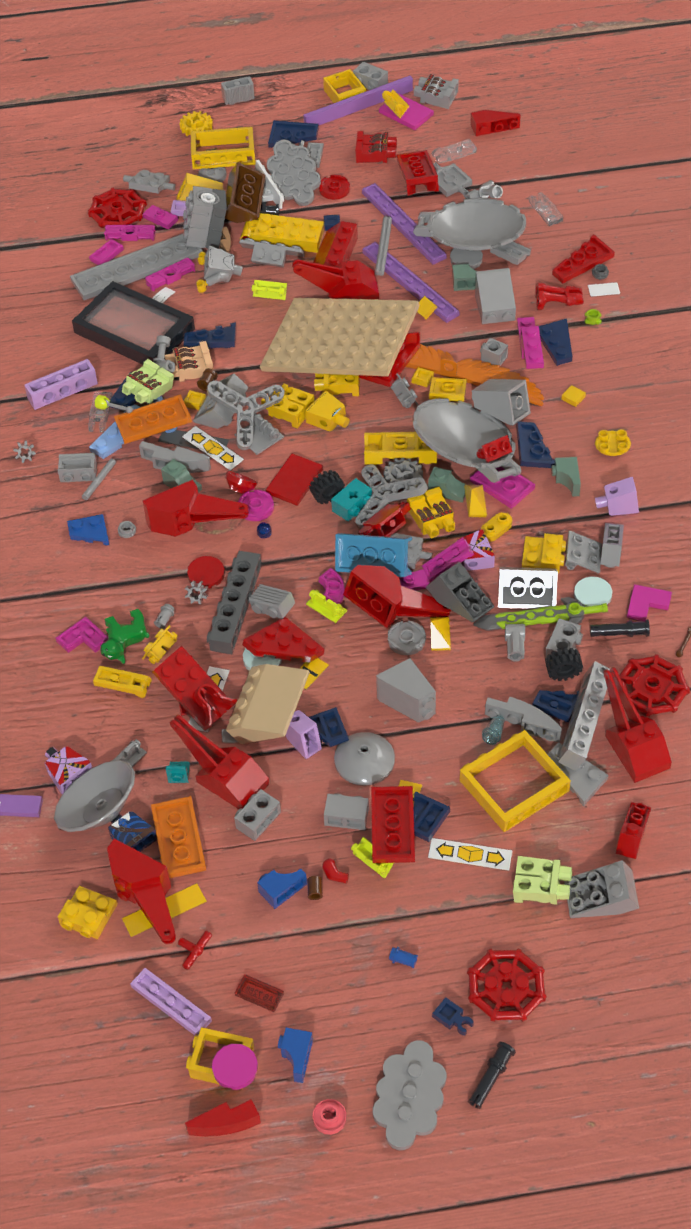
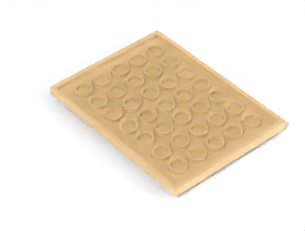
[260,298,420,376]

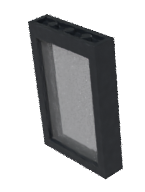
[72,281,195,365]

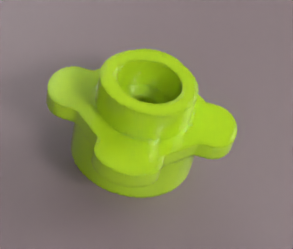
[585,309,602,325]

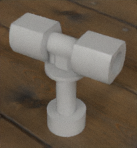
[464,180,503,199]
[153,335,175,373]

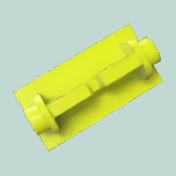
[252,280,287,300]
[306,590,347,623]
[351,837,394,879]

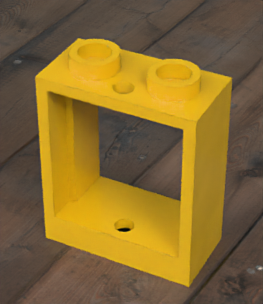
[323,69,366,103]
[186,1027,254,1089]

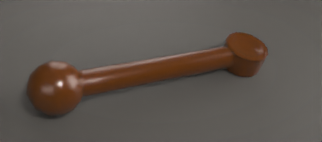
[676,627,691,657]

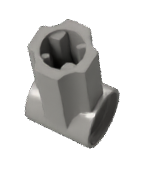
[505,624,525,661]

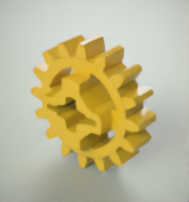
[179,111,213,136]

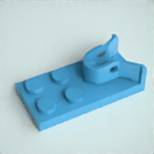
[335,533,412,577]

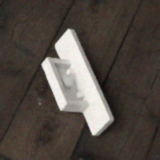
[255,160,284,209]

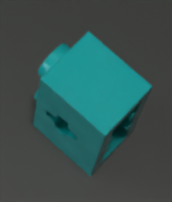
[331,478,372,522]

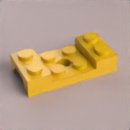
[364,432,437,465]

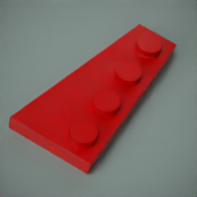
[552,234,615,284]

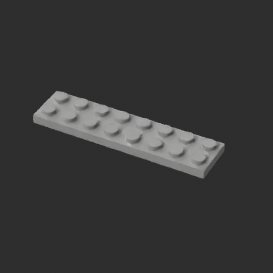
[70,233,203,300]

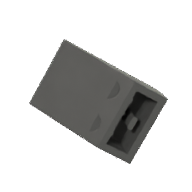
[426,562,495,622]

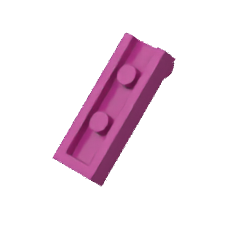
[422,537,474,582]

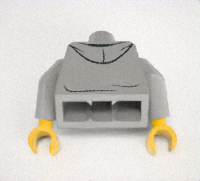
[196,246,243,293]

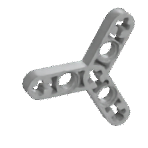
[207,381,285,450]
[355,464,428,530]

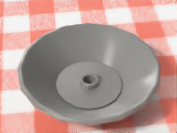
[54,760,135,832]

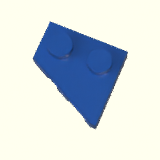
[67,514,109,545]

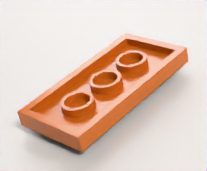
[114,394,192,444]
[151,796,207,879]

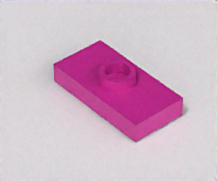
[143,205,178,229]
[89,239,124,265]
[399,569,430,591]

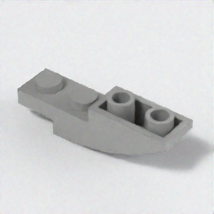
[139,441,211,473]
[485,696,562,743]

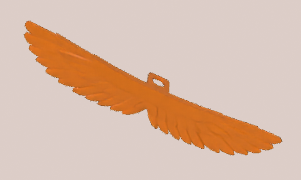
[406,344,544,406]

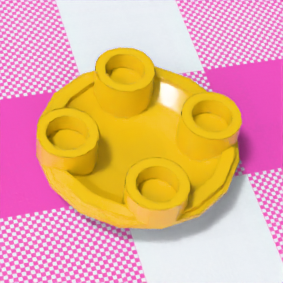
[595,429,631,456]

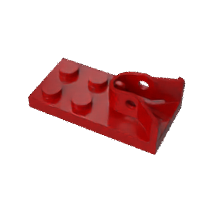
[396,150,439,196]
[359,332,420,387]
[152,646,238,731]
[371,786,415,863]

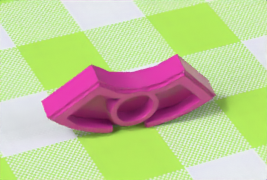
[318,568,345,604]

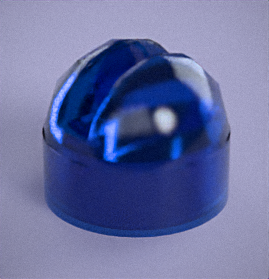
[257,522,272,538]

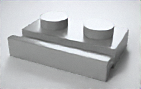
[490,241,531,265]

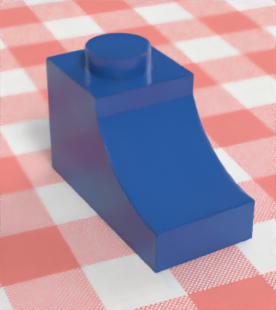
[257,869,307,909]
[278,1027,313,1083]

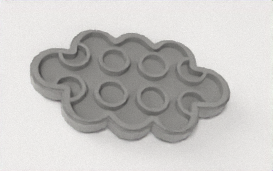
[266,140,321,206]
[373,1040,447,1150]

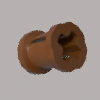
[197,368,218,392]

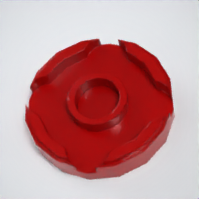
[319,175,350,200]
[187,556,225,589]

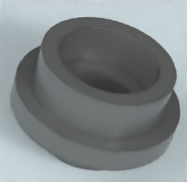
[592,264,609,280]

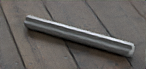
[375,216,392,276]

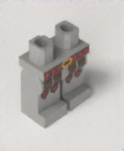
[414,74,459,109]

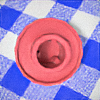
[313,1099,347,1135]

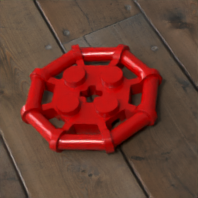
[88,187,147,228]
[619,654,690,717]
[467,948,547,1022]

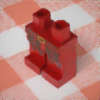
[355,131,397,163]

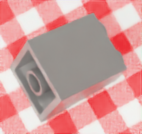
[475,268,516,324]
[472,379,531,425]
[376,658,436,723]

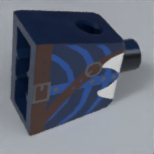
[108,812,157,852]

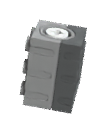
[183,186,227,249]

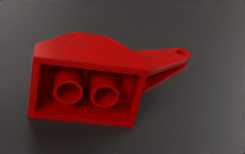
[292,259,379,300]
[142,479,249,537]
[343,565,451,628]
[603,667,672,783]
[170,715,269,809]
[107,839,176,944]

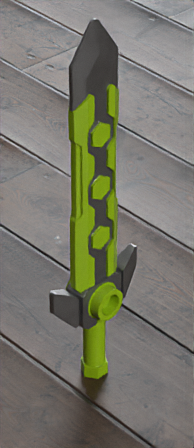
[473,597,608,631]

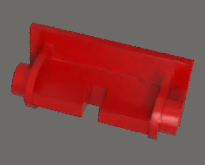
[476,435,512,463]

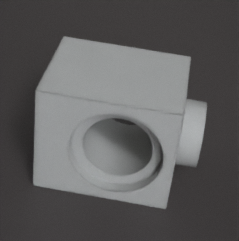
[480,338,508,366]

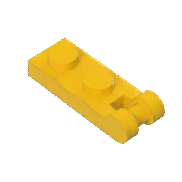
[93,666,152,698]

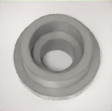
[118,521,136,538]

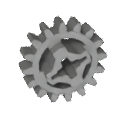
[384,458,423,491]

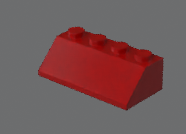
[313,221,358,267]

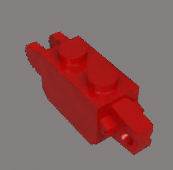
[358,502,411,537]

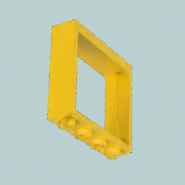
[191,127,255,169]
[459,730,571,832]

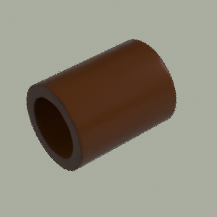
[307,876,323,900]

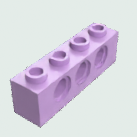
[24,359,98,410]

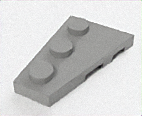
[548,742,608,806]

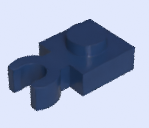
[432,997,474,1036]

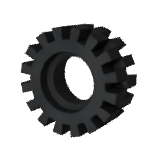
[309,470,345,504]
[545,647,583,681]

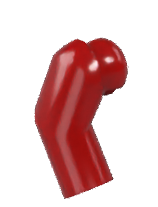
[322,858,349,884]

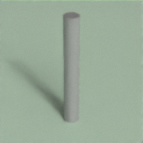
[82,458,116,500]

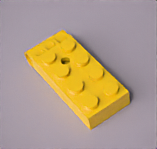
[240,213,324,253]

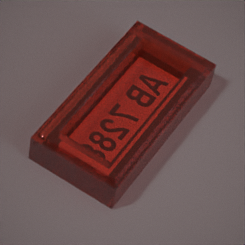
[235,974,284,1012]

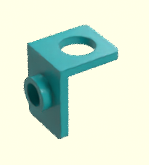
[166,761,190,783]

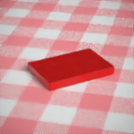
[266,453,323,506]

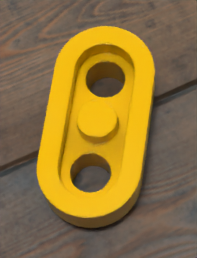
[481,512,512,542]

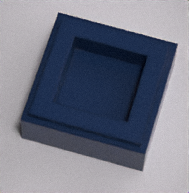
[323,215,340,231]

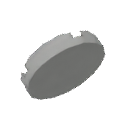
[450,248,483,270]
[388,621,426,655]

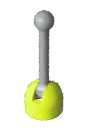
[95,395,133,413]

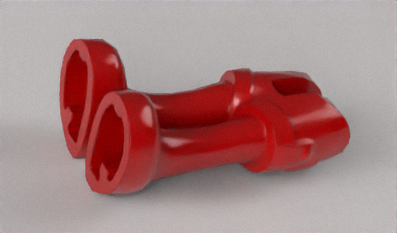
[535,282,584,310]

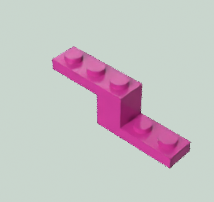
[517,317,544,369]

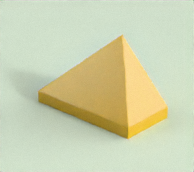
[464,484,487,518]
[430,617,451,651]

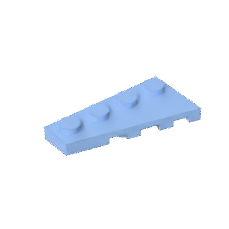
[89,404,140,459]

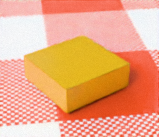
[417,296,437,320]
[411,367,434,387]
[561,385,586,407]
[184,390,206,410]

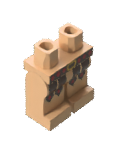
[164,341,213,382]

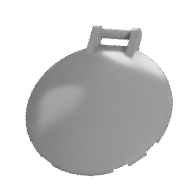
[413,198,526,251]
[412,399,521,483]

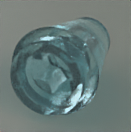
[482,715,505,745]

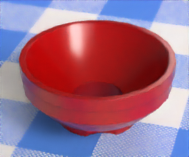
[225,471,258,493]

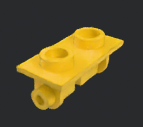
[382,90,409,118]
[142,625,178,664]

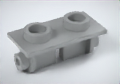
[391,373,418,408]
[112,739,147,767]

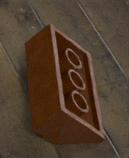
[225,162,266,223]

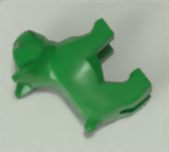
[100,609,150,664]

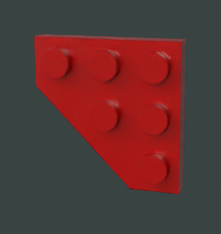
[242,617,325,662]

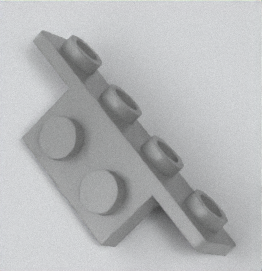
[239,238,305,268]

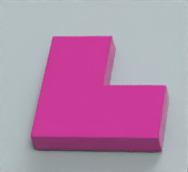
[627,584,672,621]
[56,616,108,653]

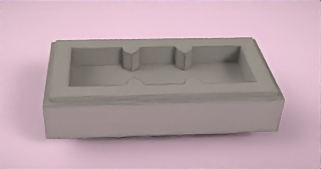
[307,142,324,168]

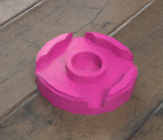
[238,490,274,521]
[212,1044,258,1090]

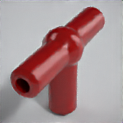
[178,931,212,970]

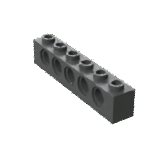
[207,551,262,655]

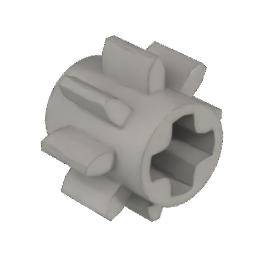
[13,440,36,463]
[185,580,208,604]

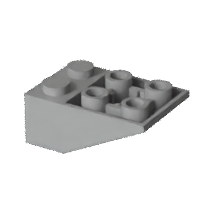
[564,860,639,918]

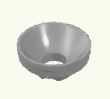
[198,167,227,183]

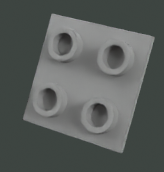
[234,413,284,455]
[565,530,602,573]

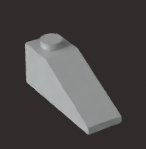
[600,523,624,568]

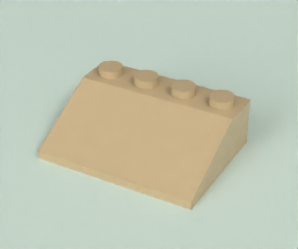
[226,664,310,744]

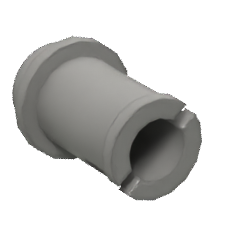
[154,604,175,629]

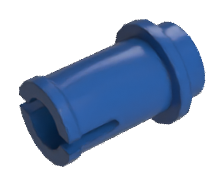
[389,947,418,968]

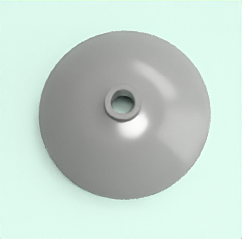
[334,732,395,786]

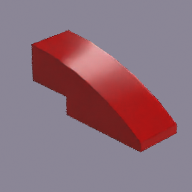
[185,1099,261,1137]

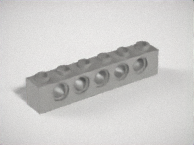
[558,661,610,771]

